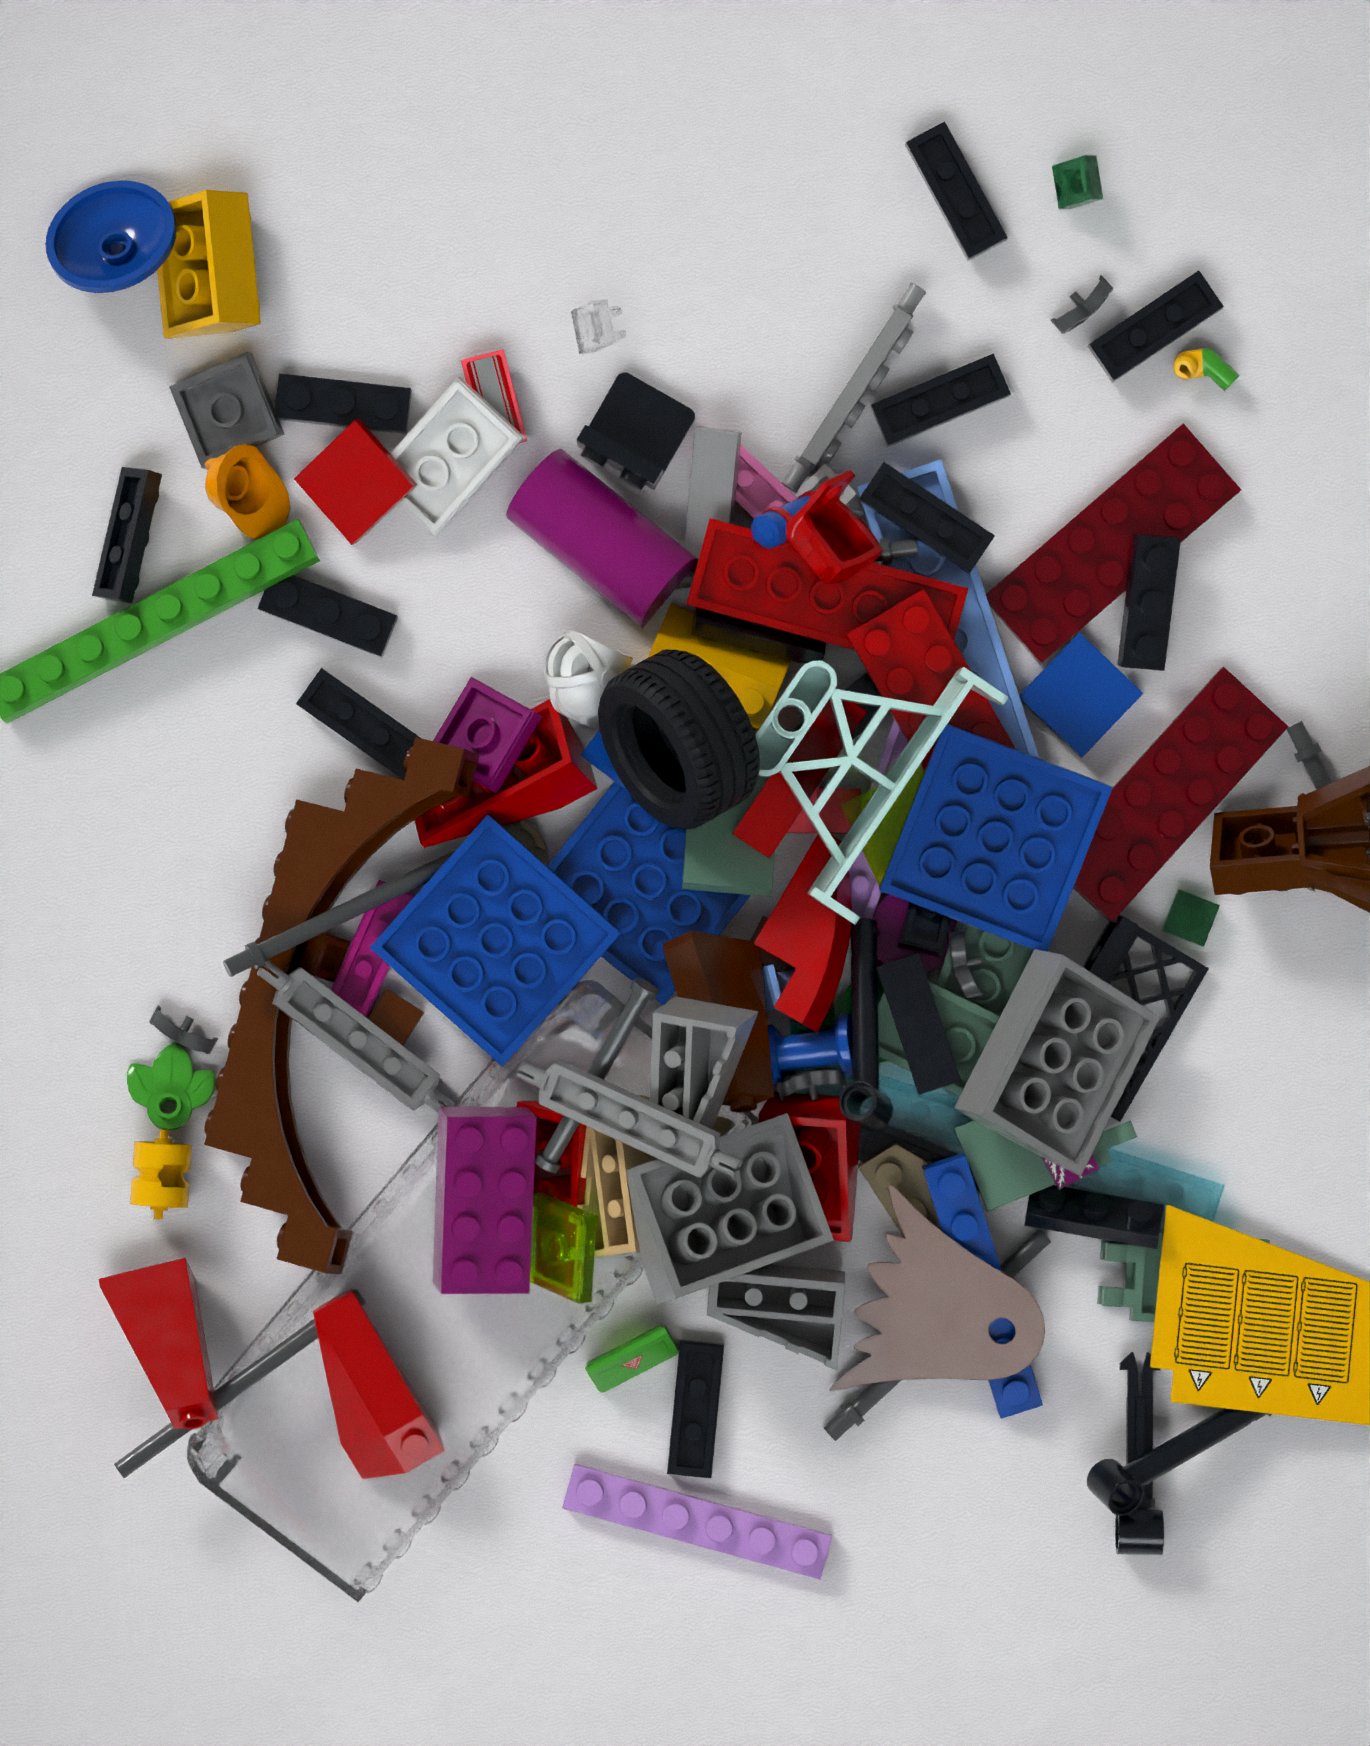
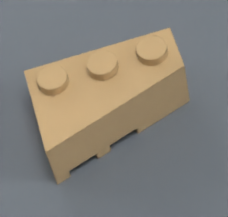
[572,1126,658,1260]

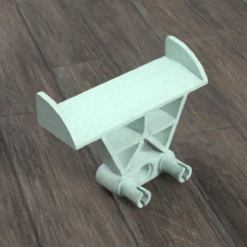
[755,661,1009,925]

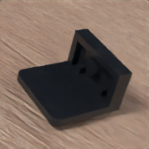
[576,372,695,490]

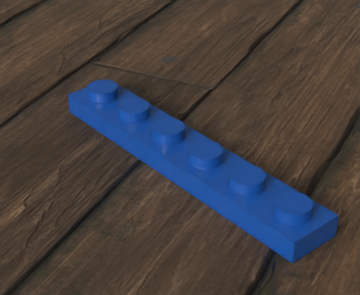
[922,1153,1043,1419]

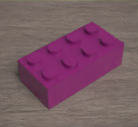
[432,1107,537,1294]

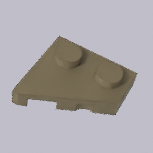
[858,1141,979,1238]

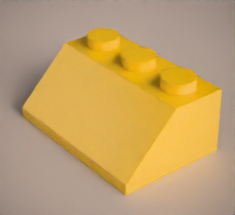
[157,190,261,339]
[648,603,791,732]

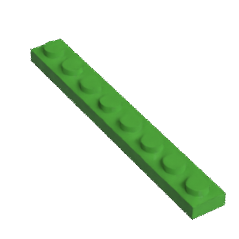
[0,519,320,724]

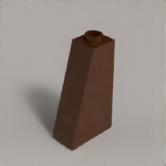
[663,931,774,1113]

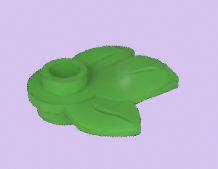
[127,1043,215,1131]

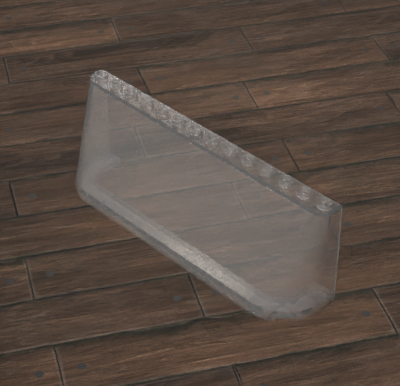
[187,980,759,1602]

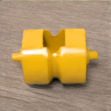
[130,1130,192,1219]

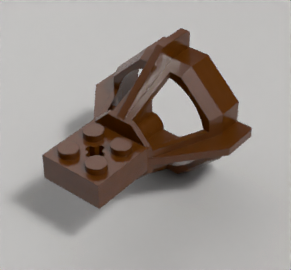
[1210,766,1370,913]

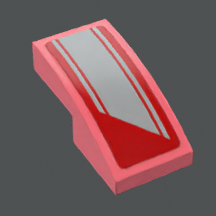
[461,349,527,443]

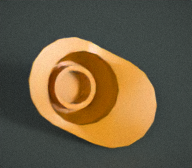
[204,444,290,540]

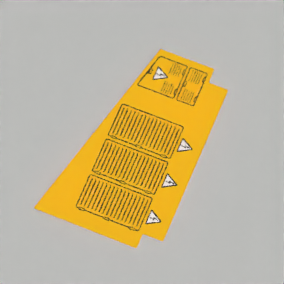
[1150,1205,1370,1425]

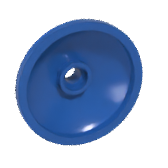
[45,180,177,293]

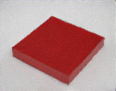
[294,419,417,545]

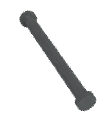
[535,978,659,1173]

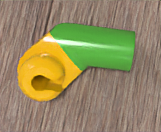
[1173,348,1240,391]

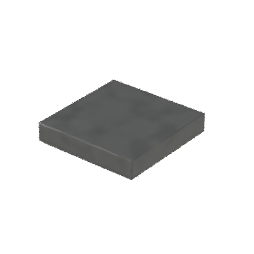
[169,352,285,469]

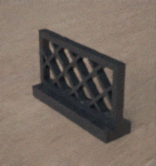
[1082,915,1209,1122]

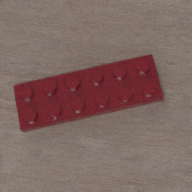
[986,423,1241,664]
[1073,666,1289,923]

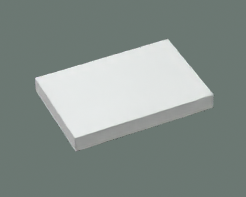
[390,377,525,536]

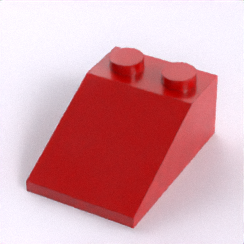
[758,1092,860,1242]

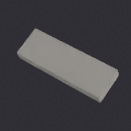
[684,427,742,559]

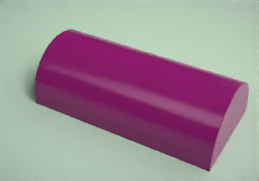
[506,449,698,629]

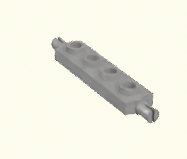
[781,283,926,493]
[257,959,456,1113]
[516,1060,743,1178]

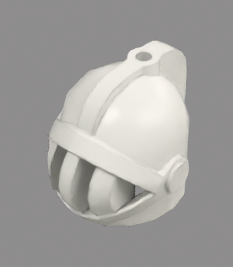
[544,630,633,729]

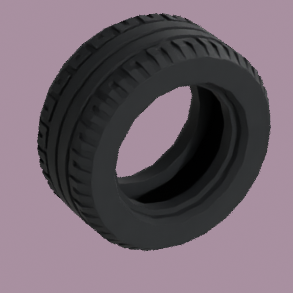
[598,649,760,829]

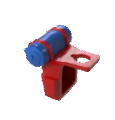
[751,470,883,585]

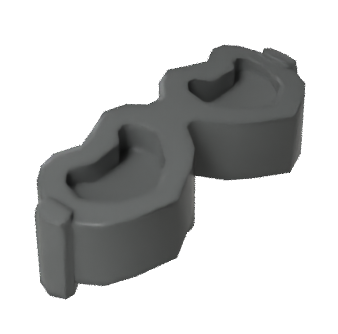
[1050,275,1113,334]
[949,927,985,999]
[149,1005,218,1054]
[777,1067,847,1102]

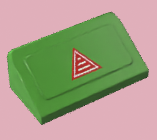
[585,1324,678,1393]

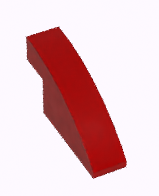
[754,833,852,1033]

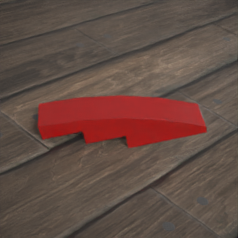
[732,699,867,859]

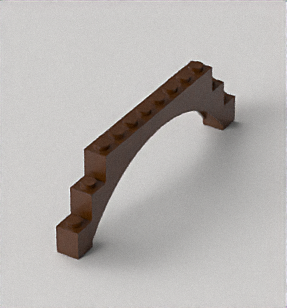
[204,737,480,1275]

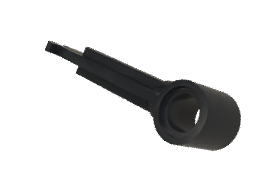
[1115,1352,1164,1555]

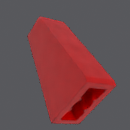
[99,1258,219,1430]

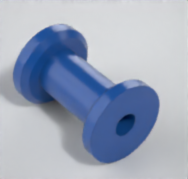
[767,1013,852,1087]

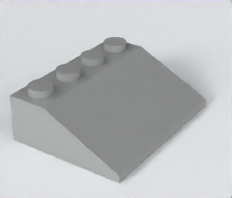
[954,949,1160,1176]
[626,1113,834,1305]

